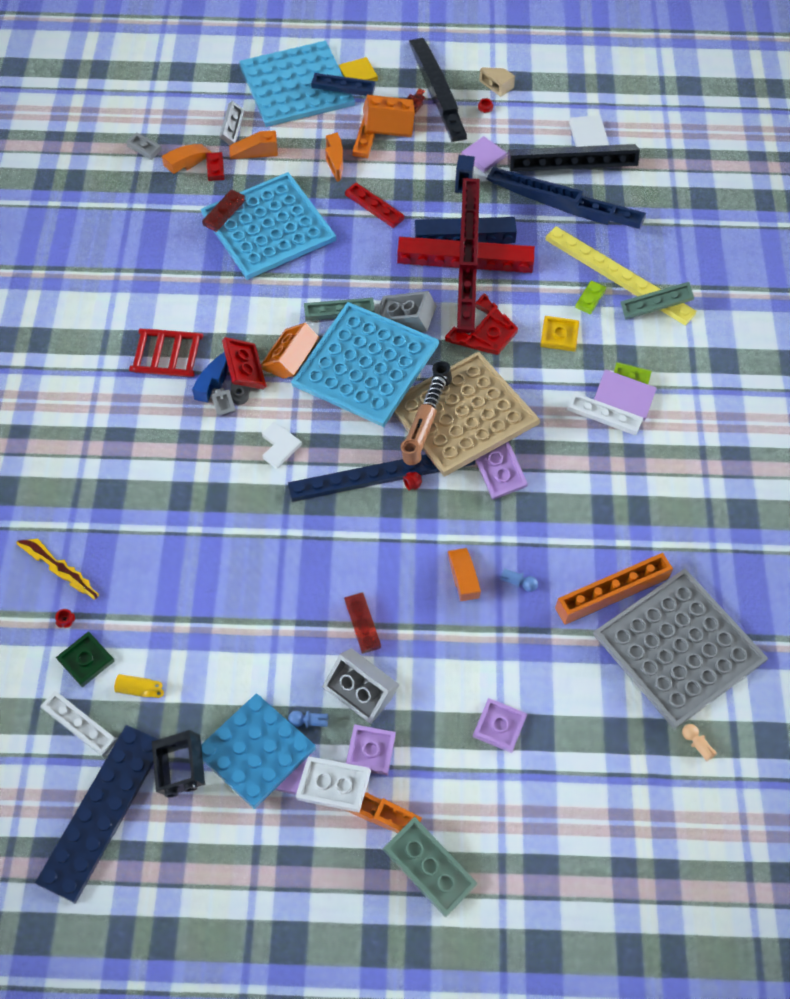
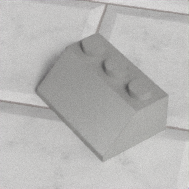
[322,648,400,724]

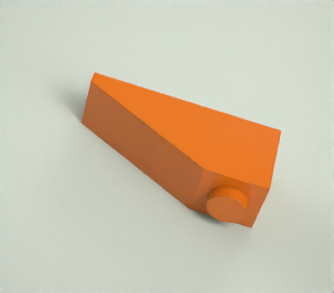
[229,130,278,159]

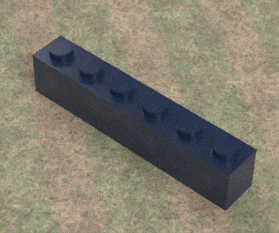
[414,217,517,244]

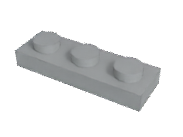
[219,101,245,145]

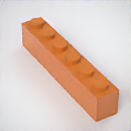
[555,552,673,625]

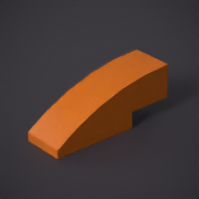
[325,132,343,182]
[162,144,212,174]
[447,548,481,602]

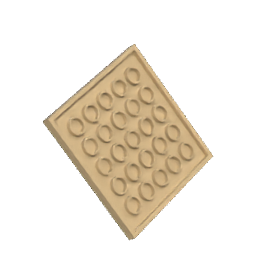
[394,352,540,477]

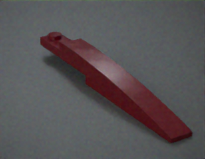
[457,178,480,333]

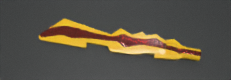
[16,538,99,600]

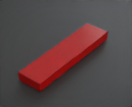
[345,183,405,228]

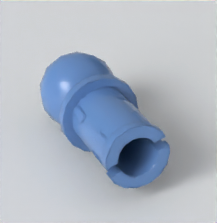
[500,568,538,592]
[288,711,329,728]

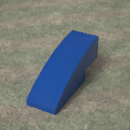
[192,352,229,403]

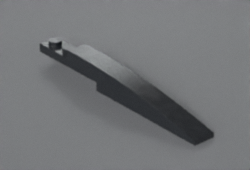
[409,38,467,142]

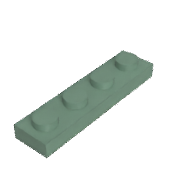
[621,282,694,320]
[304,297,375,321]

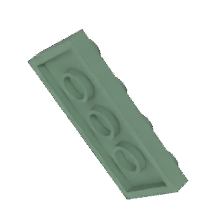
[382,817,478,917]

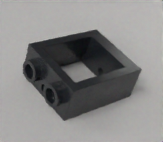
[152,730,205,798]

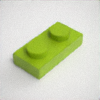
[575,280,606,315]
[614,362,652,384]

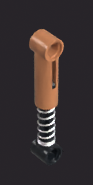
[400,361,452,465]

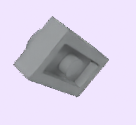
[126,132,162,160]

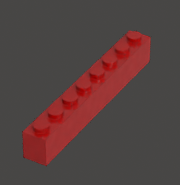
[397,237,535,273]

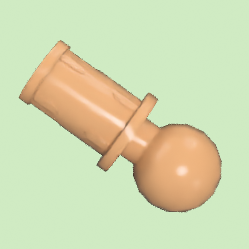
[682,724,717,762]

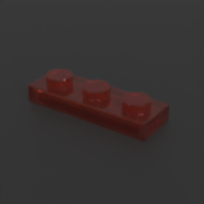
[202,189,245,232]
[344,592,381,654]

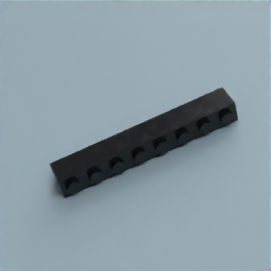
[507,144,640,172]

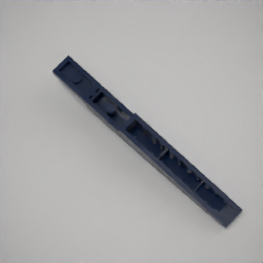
[487,167,646,229]

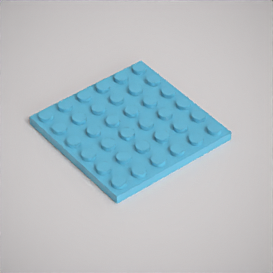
[239,41,355,127]
[201,172,337,280]
[291,302,439,427]

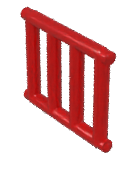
[129,328,203,377]

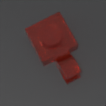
[406,88,425,114]

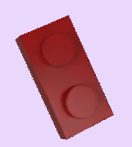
[206,152,225,181]

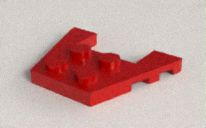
[445,293,518,355]

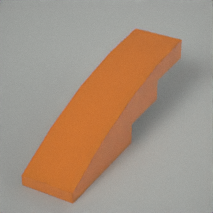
[345,792,422,833]

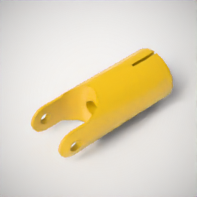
[114,674,164,698]

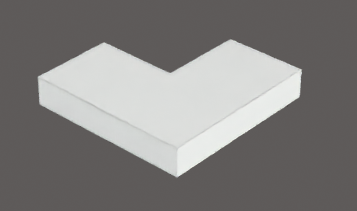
[262,422,302,469]

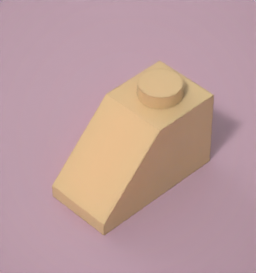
[479,67,515,97]

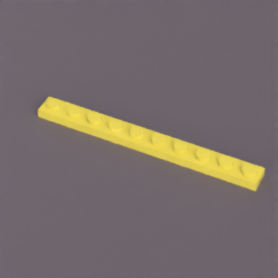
[545,226,697,326]

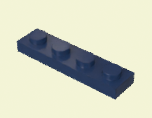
[311,73,376,96]

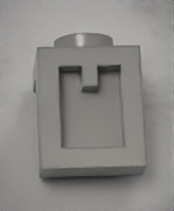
[211,388,236,416]

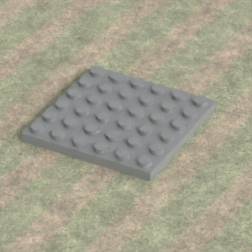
[593,569,768,730]

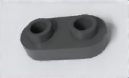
[230,382,250,405]

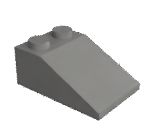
[376,291,437,332]

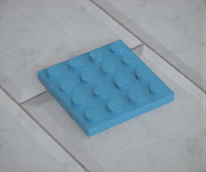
[201,693,316,810]

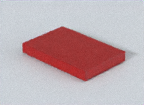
[222,337,267,390]

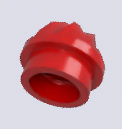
[403,472,422,491]

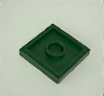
[56,631,115,687]

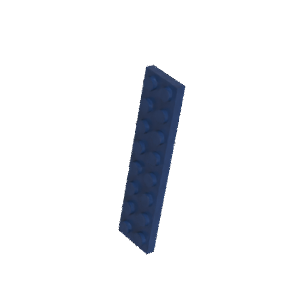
[35,725,159,904]

